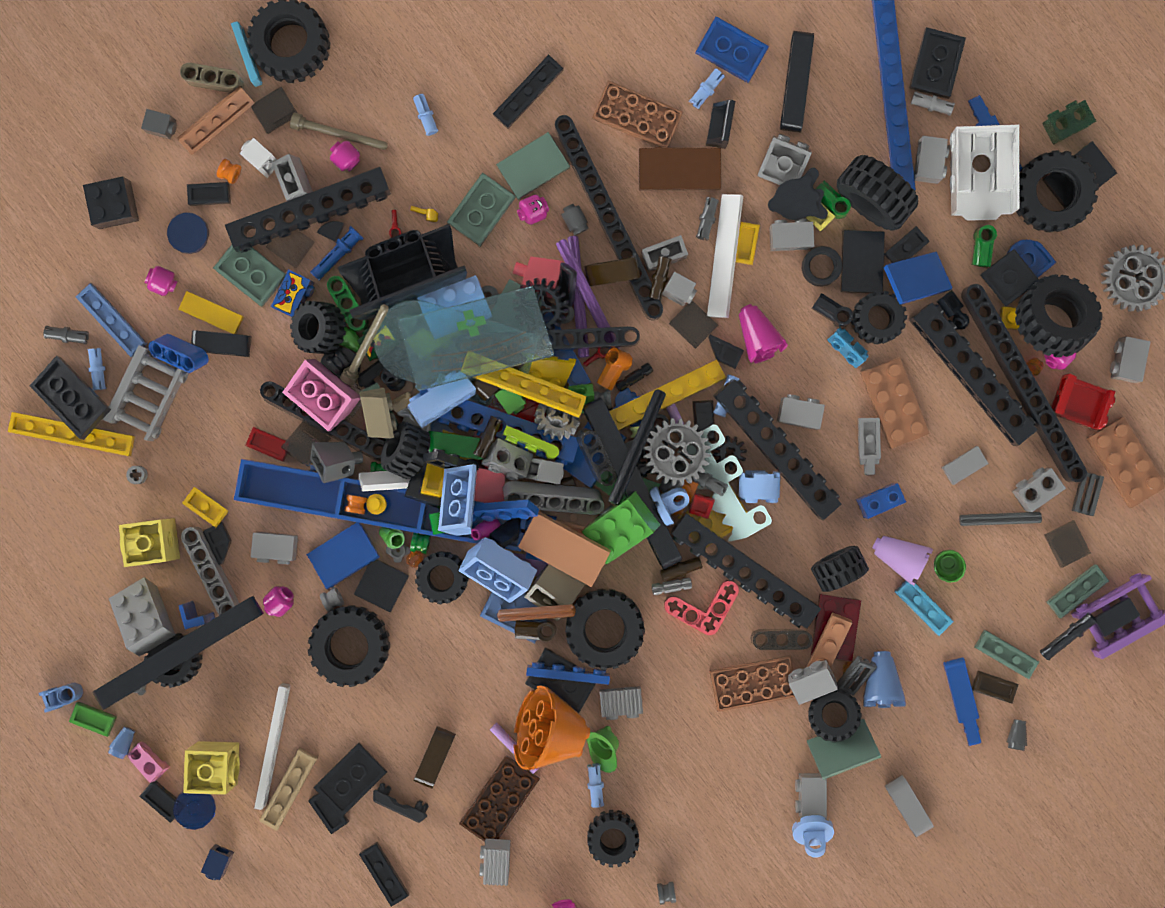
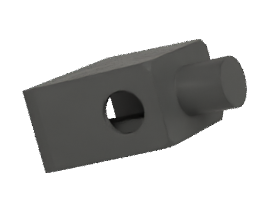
[310,442,363,483]

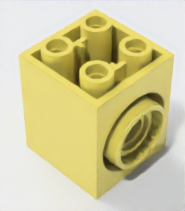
[119,518,180,567]
[183,741,240,794]

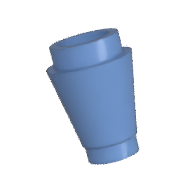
[108,726,135,759]

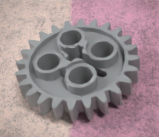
[1101,245,1165,312]
[643,418,711,486]

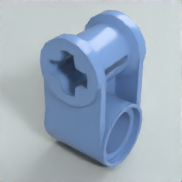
[38,682,83,713]

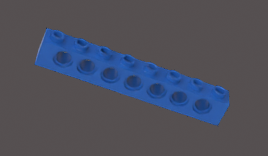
[420,385,581,466]

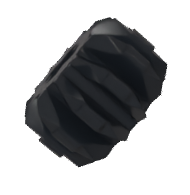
[712,436,747,470]

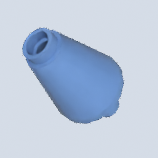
[863,651,906,708]

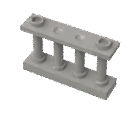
[103,345,189,441]

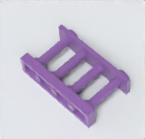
[1071,573,1165,659]

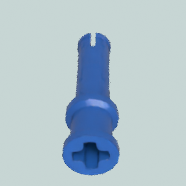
[310,226,364,281]

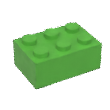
[581,491,660,565]

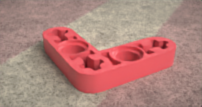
[664,580,739,635]

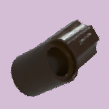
[515,620,557,641]

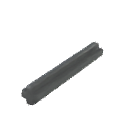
[959,512,1042,526]

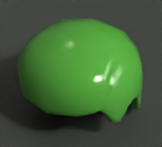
[933,550,966,583]

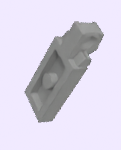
[858,418,881,475]

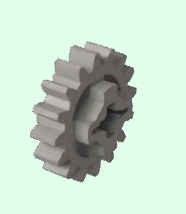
[534,403,580,440]

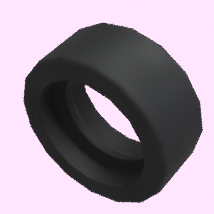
[801,246,843,287]

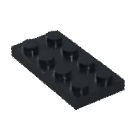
[29,355,111,440]

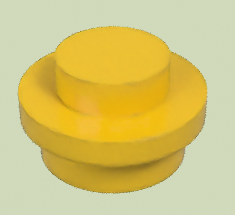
[366,494,387,515]

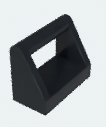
[706,100,736,149]

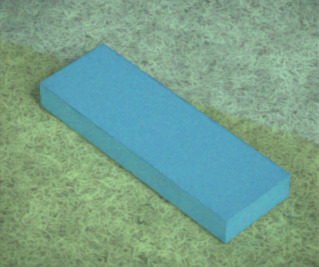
[231,21,262,87]
[894,580,954,636]

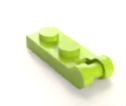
[502,425,559,459]

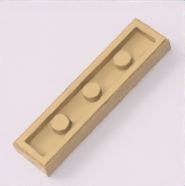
[259,748,318,831]

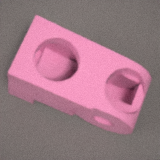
[128,742,170,783]

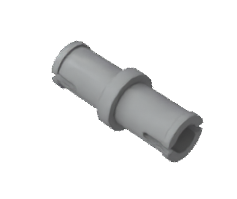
[911,91,955,116]

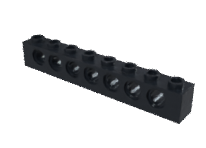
[225,167,391,253]
[909,302,1038,446]
[713,379,842,521]
[670,512,821,629]

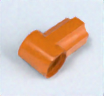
[597,347,633,391]

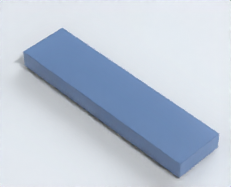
[76,283,148,357]

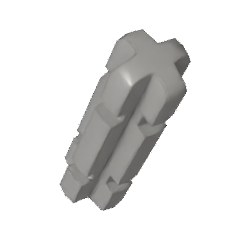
[651,578,692,595]

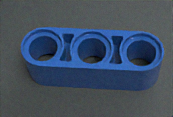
[148,334,209,373]

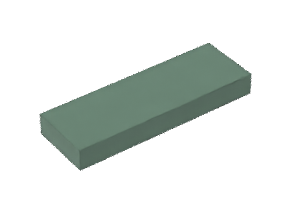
[1046,564,1109,618]
[974,630,1039,679]

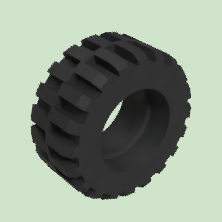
[247,0,330,83]
[1016,150,1099,232]
[836,155,919,231]
[1015,274,1103,357]
[565,588,645,670]
[308,605,390,687]

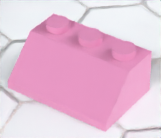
[282,359,361,431]

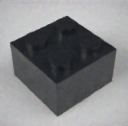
[83,176,139,230]

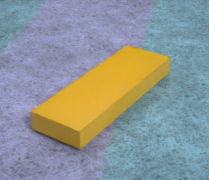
[178,291,244,334]

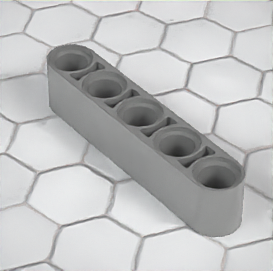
[503,481,604,515]
[181,527,239,615]

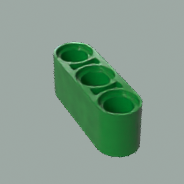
[327,276,369,332]
[428,431,483,460]

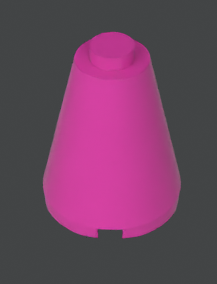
[739,304,788,364]

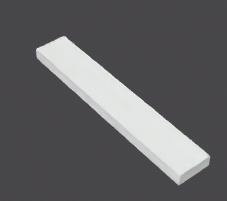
[707,194,743,318]
[254,683,291,810]

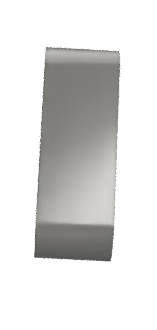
[885,775,934,837]

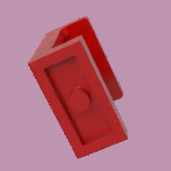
[1051,374,1116,430]

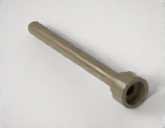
[290,112,388,150]
[340,304,389,385]

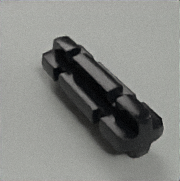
[616,363,653,392]

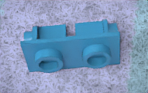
[827,327,869,368]

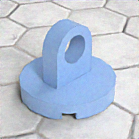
[649,486,689,526]
[792,815,834,858]

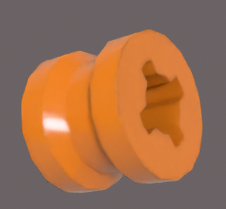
[217,159,241,184]
[344,494,367,514]

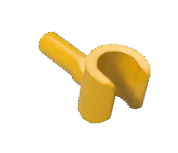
[410,206,438,222]

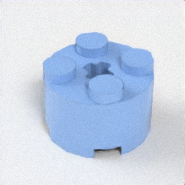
[739,470,780,503]

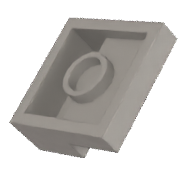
[757,134,812,185]

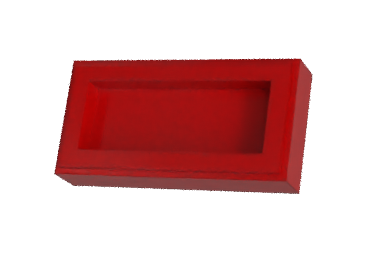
[245,427,292,462]

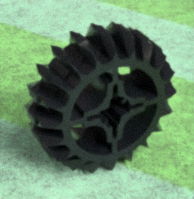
[513,278,569,331]

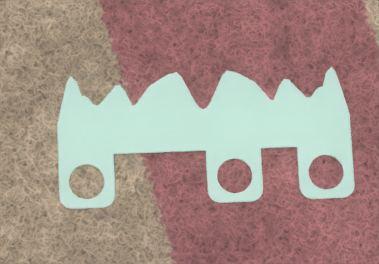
[678,425,772,541]

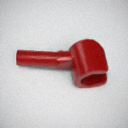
[389,210,402,238]
[583,348,606,367]

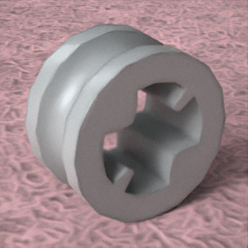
[126,466,148,484]

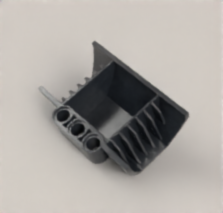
[337,224,467,320]

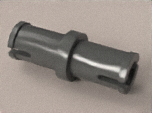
[696,197,719,241]
[43,326,89,344]

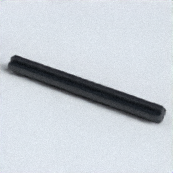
[609,389,666,505]

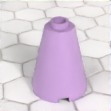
[872,536,933,586]

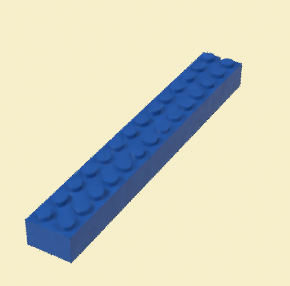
[234,459,527,552]

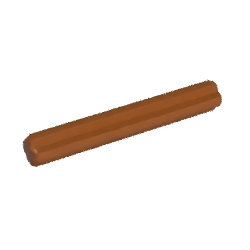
[497,604,576,622]

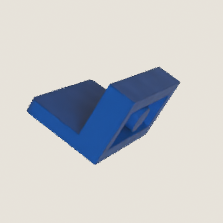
[179,601,215,629]

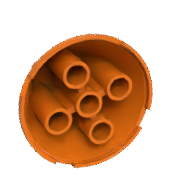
[513,685,590,770]

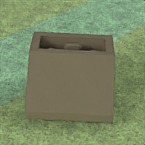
[359,387,397,438]
[524,564,585,621]

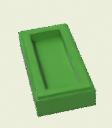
[69,702,117,737]

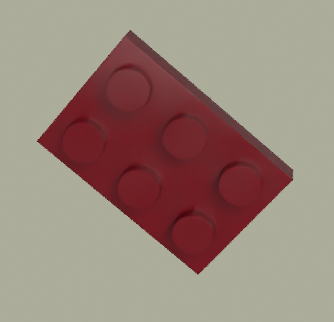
[811,594,862,661]

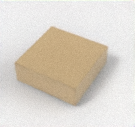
[392,392,412,413]

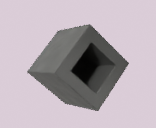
[141,109,177,140]

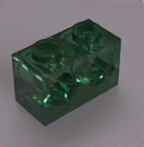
[1042,100,1097,145]

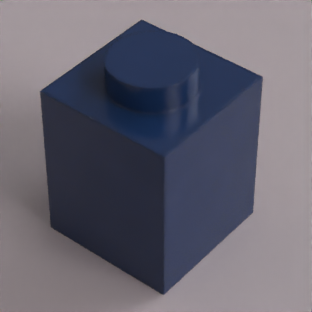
[201,844,234,880]

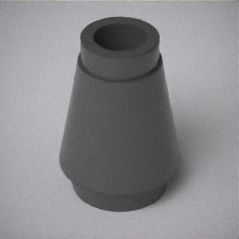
[1006,719,1027,751]

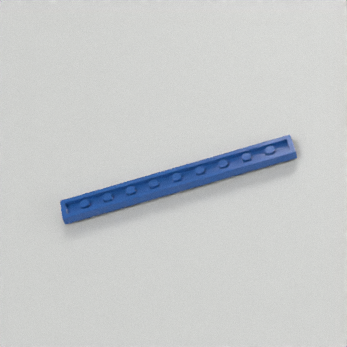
[872,0,916,190]

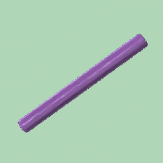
[567,236,589,358]
[556,239,620,349]

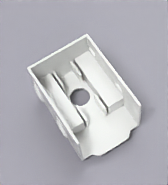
[950,125,1019,221]

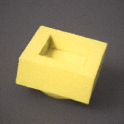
[806,203,835,232]

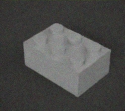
[109,577,175,657]

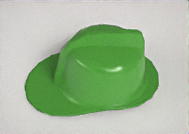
[586,726,619,773]

